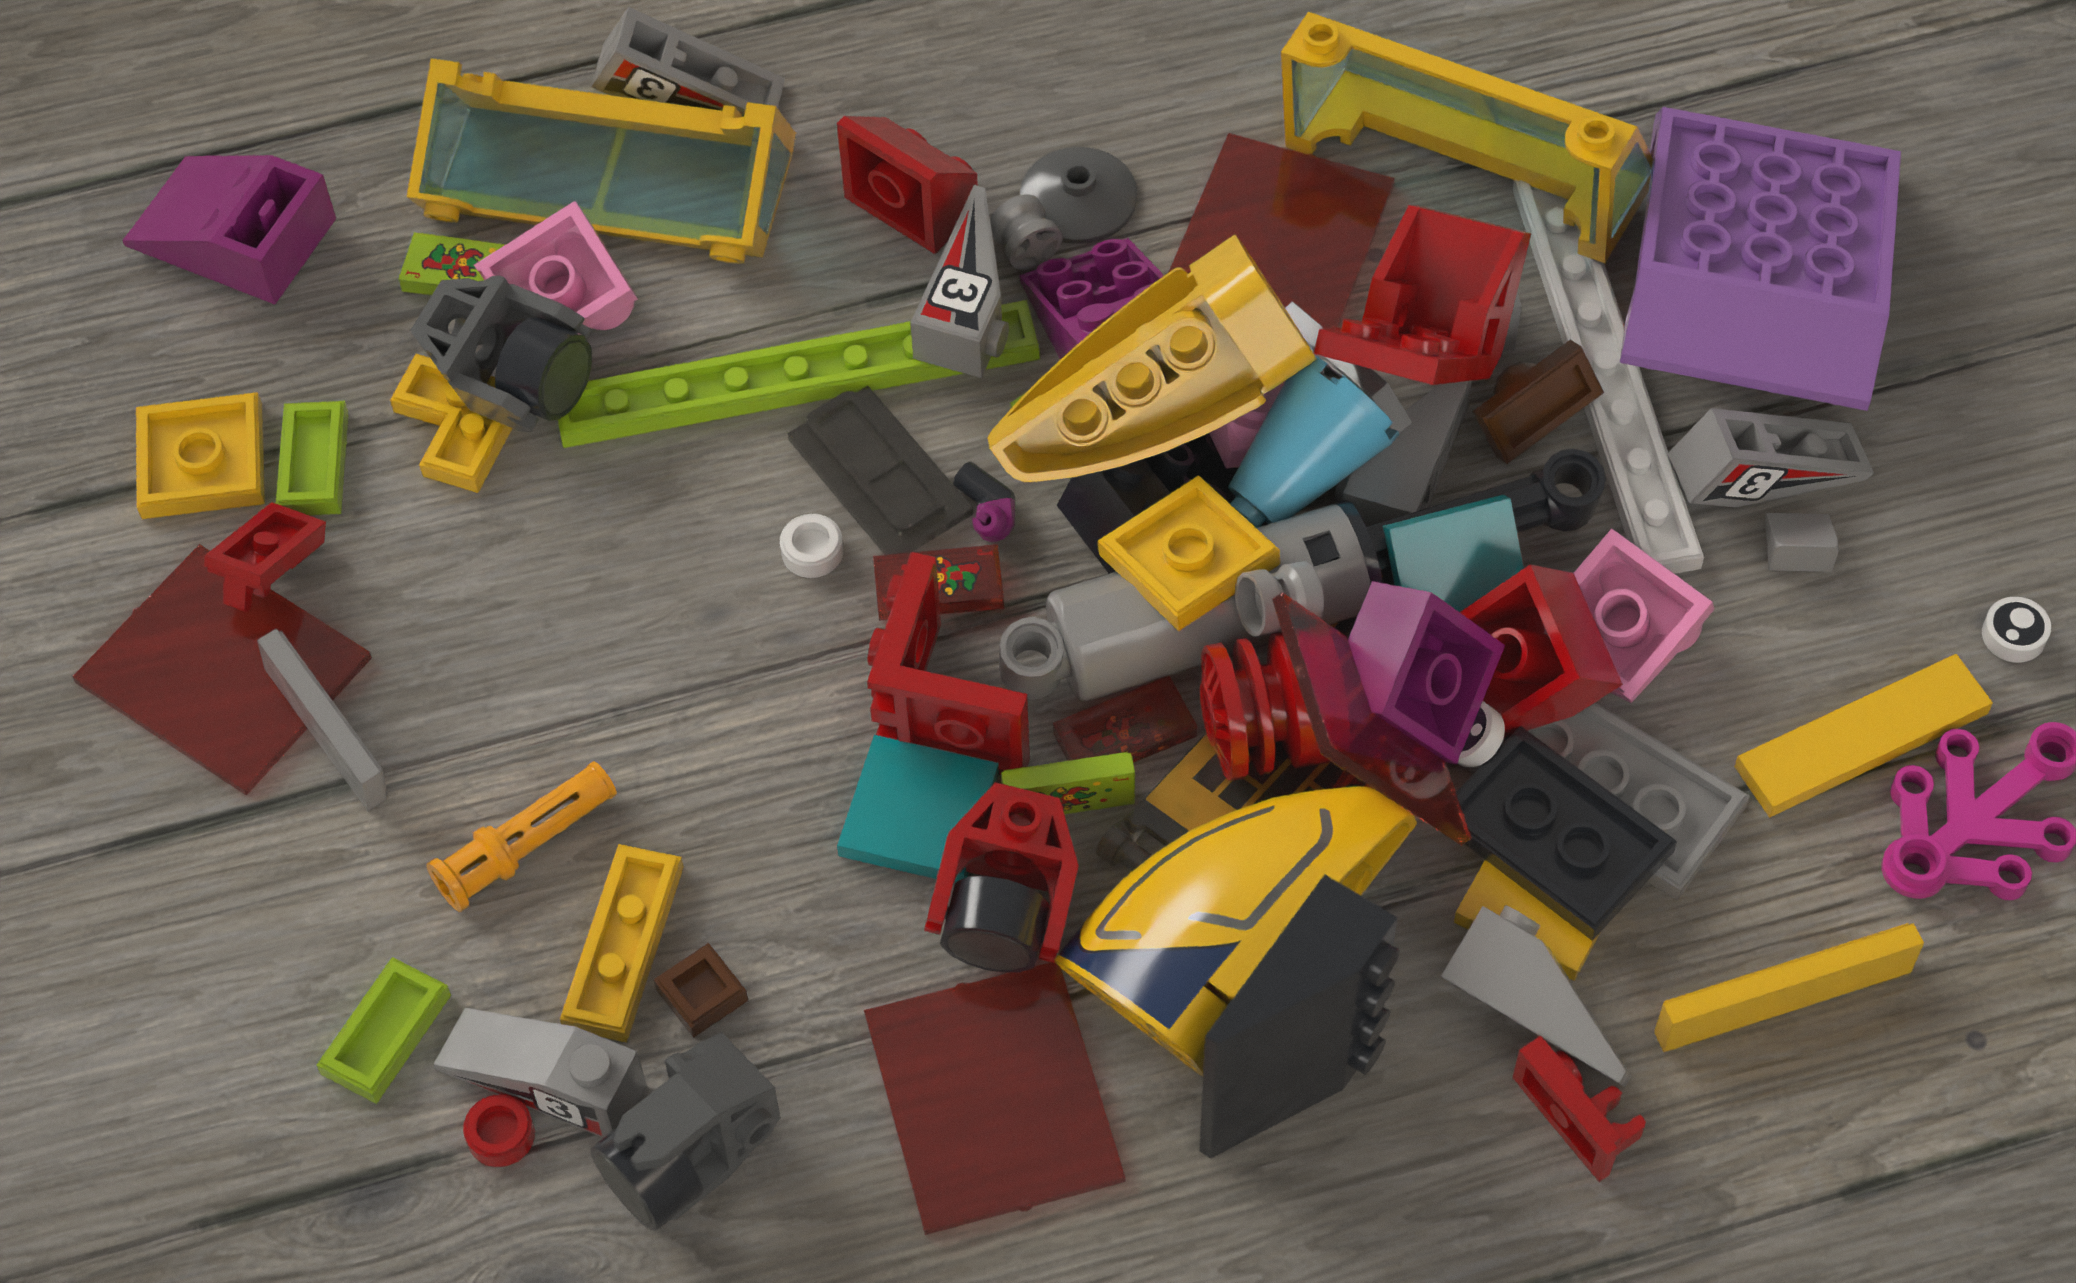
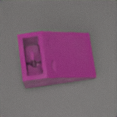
[122,155,337,305]
[1019,238,1164,359]

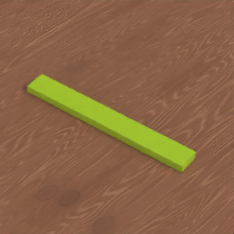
[558,300,1040,448]

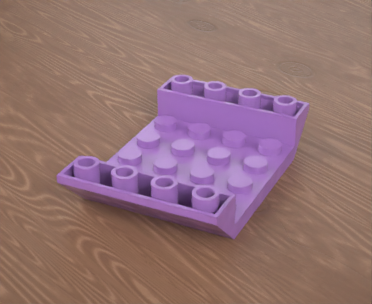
[1620,107,1901,411]

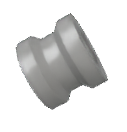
[990,194,1062,270]

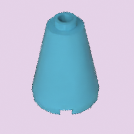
[1228,356,1399,528]

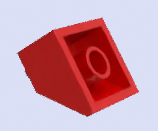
[837,116,978,254]
[1459,564,1623,738]

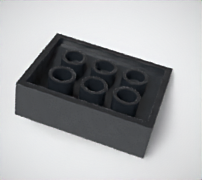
[1199,874,1400,1158]

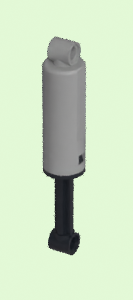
[999,449,1606,702]

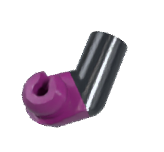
[953,462,1015,542]

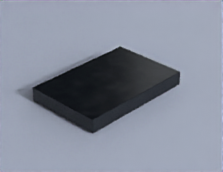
[1436,726,1677,941]

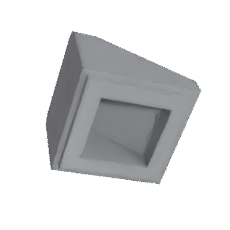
[1765,513,1839,572]

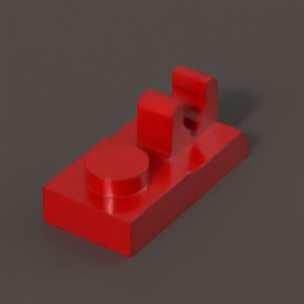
[204,502,326,612]
[1513,1035,1646,1182]

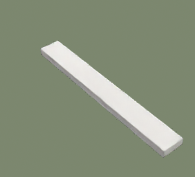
[1513,180,1704,574]

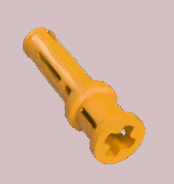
[426,761,617,912]

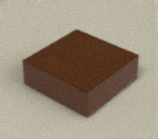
[653,943,749,1038]

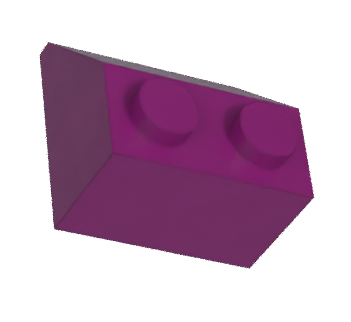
[1348,581,1505,765]

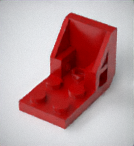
[1313,205,1531,385]

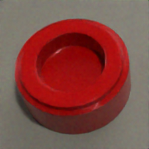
[463,1094,535,1167]

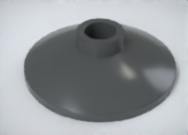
[1020,147,1137,244]

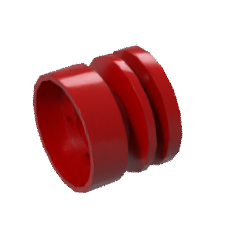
[1200,626,1343,781]

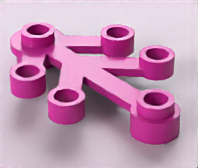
[1881,722,2076,900]

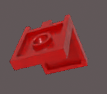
[867,552,1030,775]

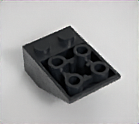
[1056,433,1268,574]

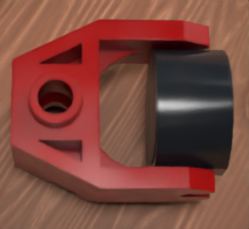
[924,782,1079,973]

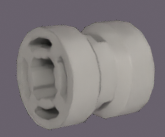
[1235,561,1324,636]

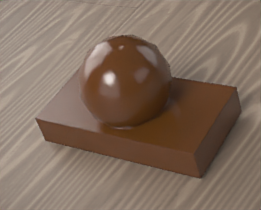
[1473,339,1604,464]

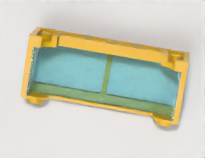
[1281,12,1653,264]
[406,58,796,264]

